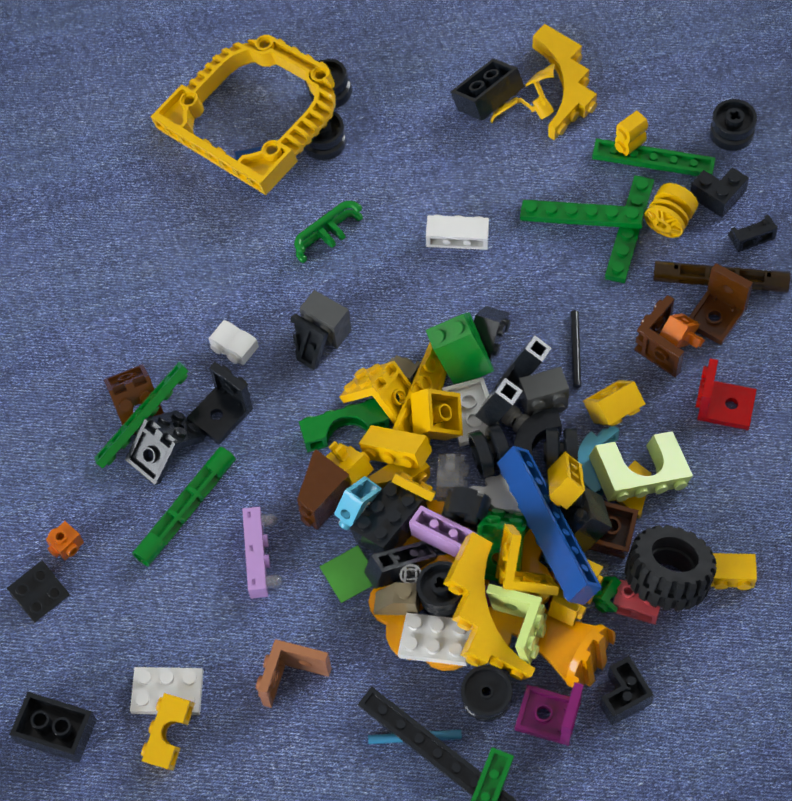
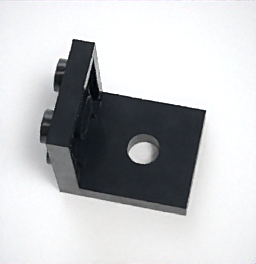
[187,362,253,445]
[125,411,206,485]

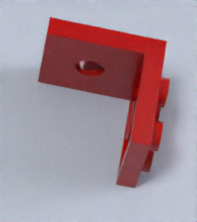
[695,358,757,430]

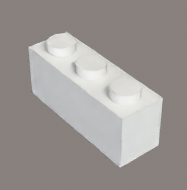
[426,215,489,250]

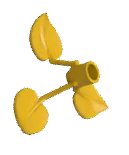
[491,63,555,123]

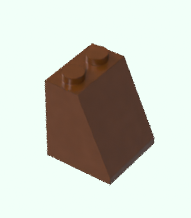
[297,449,351,530]

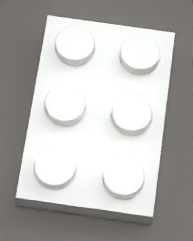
[442,377,499,447]
[398,613,471,666]
[130,667,204,715]

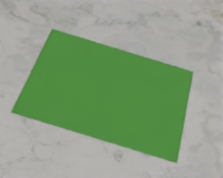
[319,545,373,603]

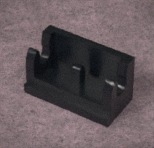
[728,215,778,252]

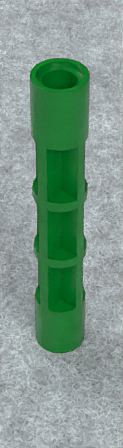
[132,447,236,567]

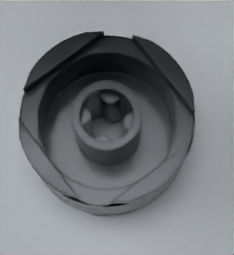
[442,486,491,533]

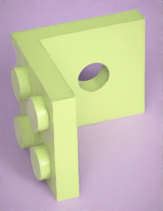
[486,584,548,665]

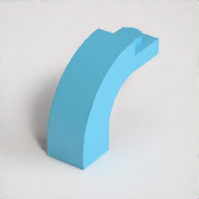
[578,426,619,496]

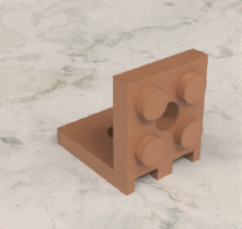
[256,639,332,708]

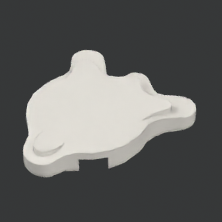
[469,473,521,514]

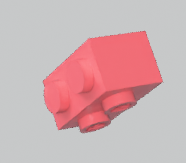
[613,579,661,625]

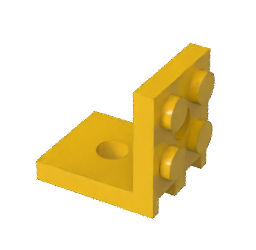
[339,361,411,424]
[495,524,559,598]

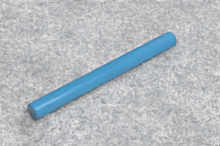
[368,729,462,744]

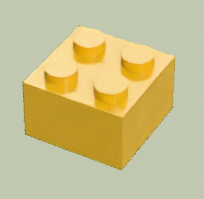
[583,380,645,426]
[411,388,463,441]

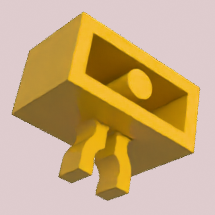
[326,441,374,485]

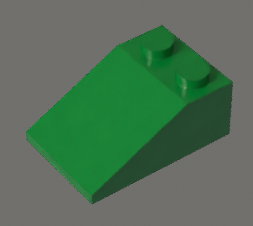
[425,312,494,385]

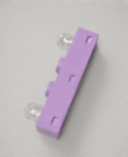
[242,507,282,599]

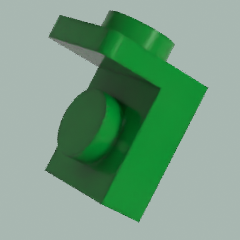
[592,576,622,613]

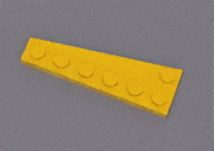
[393,342,447,443]

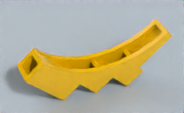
[532,24,597,140]
[443,532,535,680]

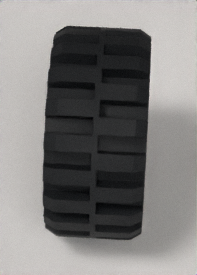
[624,525,717,611]

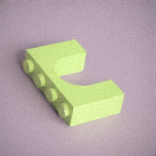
[589,431,693,502]

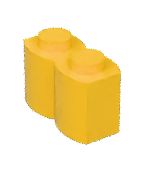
[615,110,648,156]

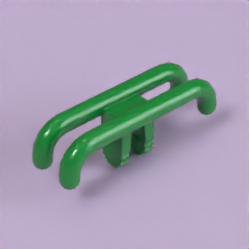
[294,200,363,263]

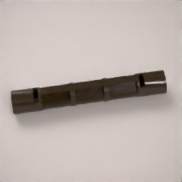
[653,261,790,293]

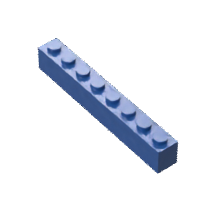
[497,446,602,605]

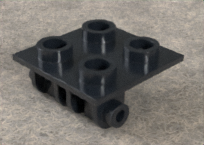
[7,560,70,623]

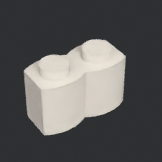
[209,320,259,365]

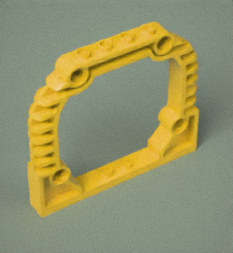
[150,34,336,195]

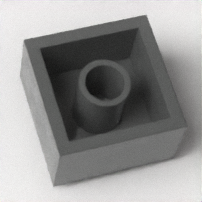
[300,290,352,349]
[519,367,569,416]

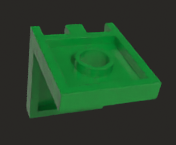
[477,509,530,581]

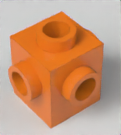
[46,521,84,561]

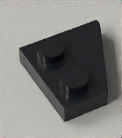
[290,314,328,370]

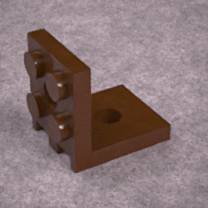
[689,263,753,346]
[634,295,684,378]
[103,364,164,435]

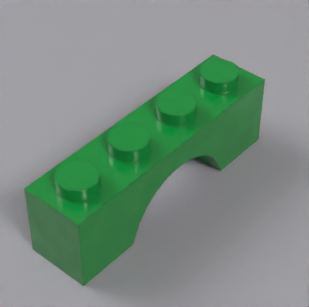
[299,398,390,453]

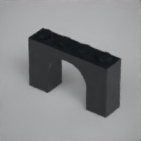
[475,335,552,426]

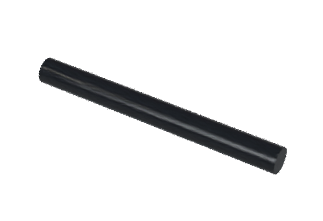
[570,310,581,388]

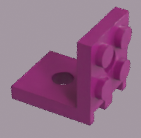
[515,682,583,746]

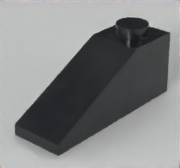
[364,541,438,589]

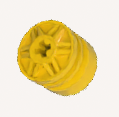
[644,183,698,238]

